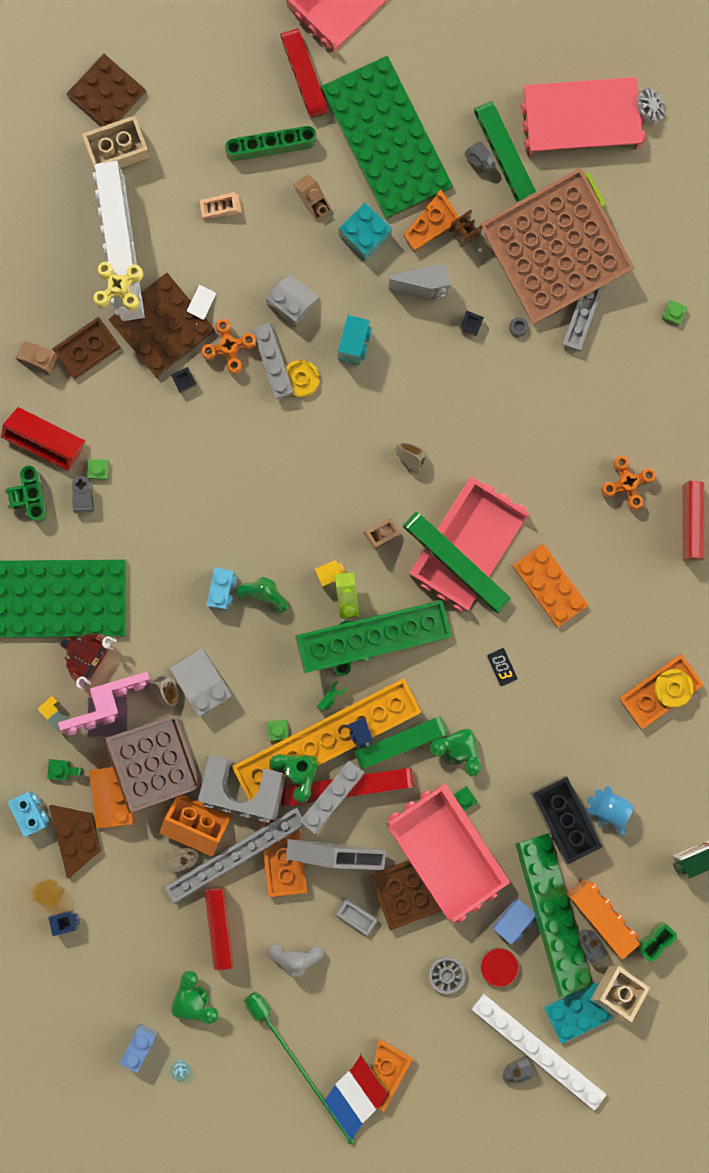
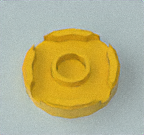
[286,360,319,398]
[654,669,693,708]

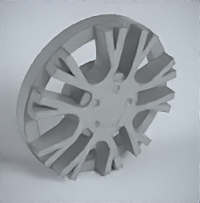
[637,87,666,123]
[429,957,465,994]

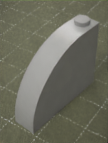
[286,839,386,870]

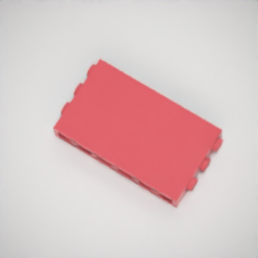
[286,0,387,52]
[521,77,645,157]
[409,477,529,612]
[385,784,510,923]

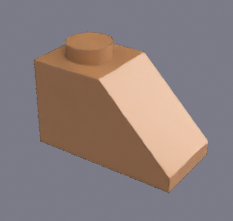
[16,341,58,374]

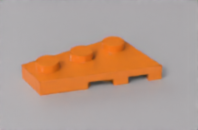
[404,189,459,252]
[373,1038,413,1112]

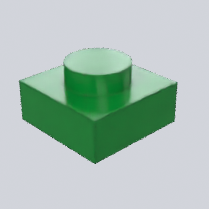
[453,786,477,811]

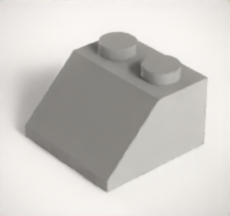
[266,274,319,327]

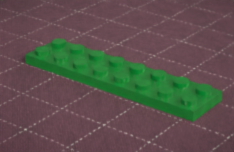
[295,600,452,674]
[515,833,592,997]

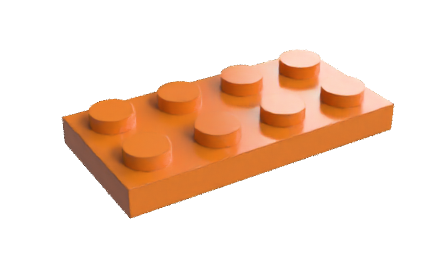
[512,543,588,628]
[618,654,704,730]
[260,816,307,897]

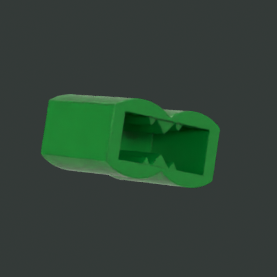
[636,922,677,962]

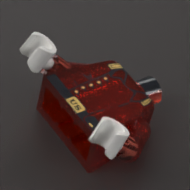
[60,633,117,691]

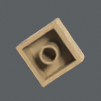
[591,966,650,1022]

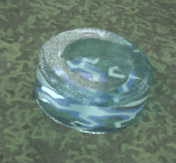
[170,1060,191,1081]

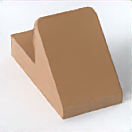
[363,518,401,550]

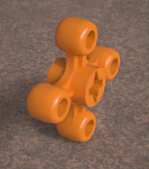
[201,319,257,374]
[601,455,656,510]

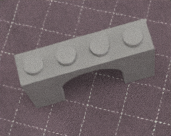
[198,755,286,822]

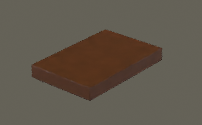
[52,316,121,380]

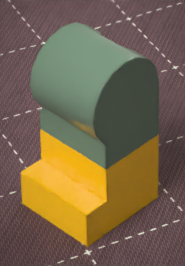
[37,696,70,731]

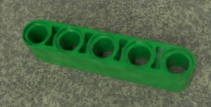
[225,126,316,161]
[354,716,448,770]

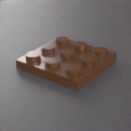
[66,53,146,127]
[369,860,441,931]

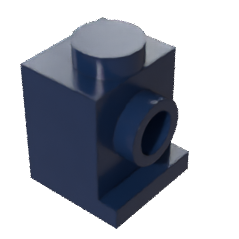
[346,718,373,749]
[48,910,80,936]

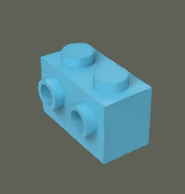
[207,567,237,611]
[8,791,49,837]

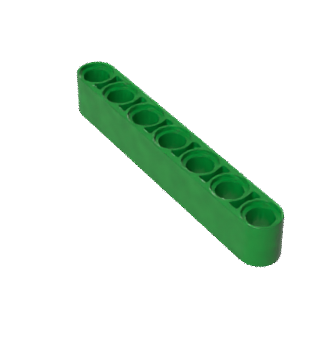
[474,101,536,203]
[402,511,511,614]

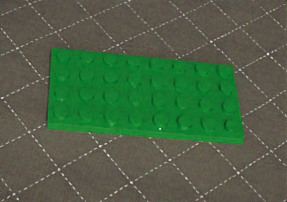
[321,55,453,219]
[0,559,126,638]

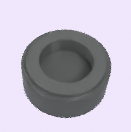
[509,317,528,337]

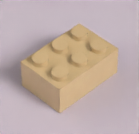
[82,115,150,172]

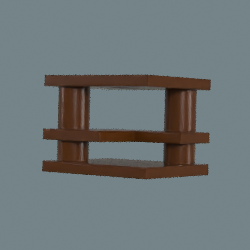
[449,210,483,248]

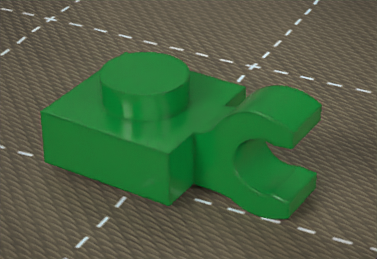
[316,681,346,712]
[47,759,83,780]

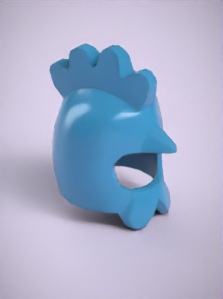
[586,786,634,836]

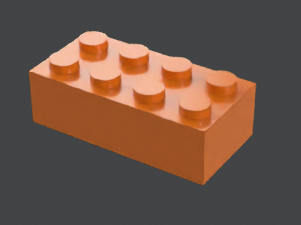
[566,879,640,959]

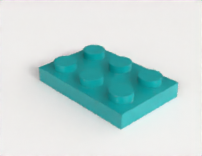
[543,981,614,1044]

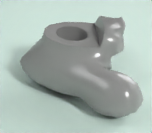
[267,944,324,976]

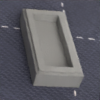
[335,898,378,937]

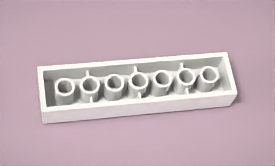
[93,161,145,321]

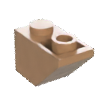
[293,174,333,222]

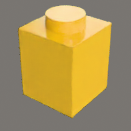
[315,560,345,588]

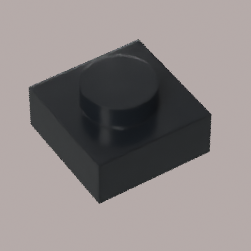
[459,310,484,336]
[171,367,196,393]

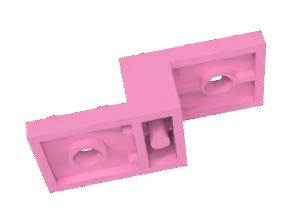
[58,672,149,736]

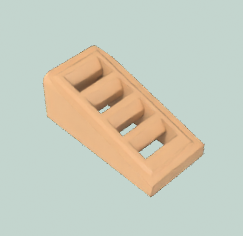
[199,192,242,219]

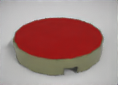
[480,947,519,987]

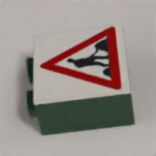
[673,841,709,879]

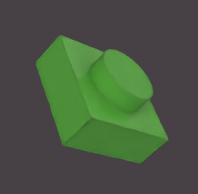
[662,300,688,326]
[87,459,108,480]
[267,720,288,741]

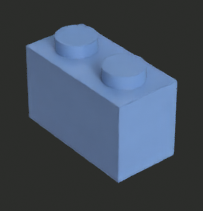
[492,897,536,944]
[120,1024,158,1073]

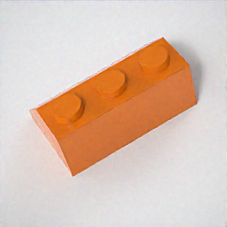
[89,767,135,828]
[160,794,231,857]

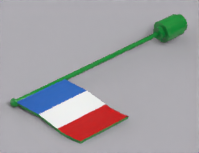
[243,991,388,1144]

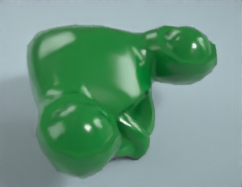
[235,577,289,613]
[429,729,481,777]
[269,754,318,803]
[171,970,219,1024]

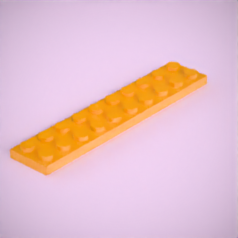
[232,678,421,801]

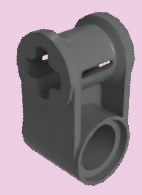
[72,476,94,514]

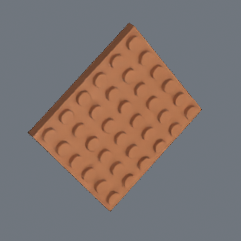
[480,167,635,325]

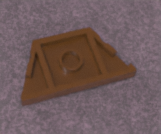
[49,805,101,879]

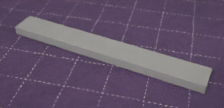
[164,807,304,904]

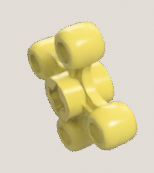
[93,262,144,311]

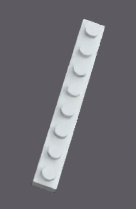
[471,993,606,1111]

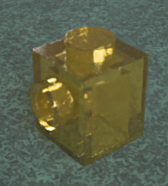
[32,878,65,909]

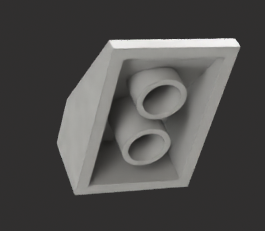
[388,263,450,300]
[170,648,233,717]

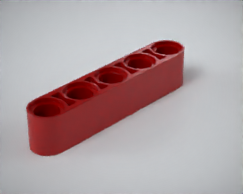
[280,28,328,118]

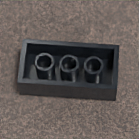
[530,776,602,865]

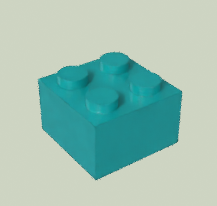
[338,203,392,261]
[338,314,372,365]

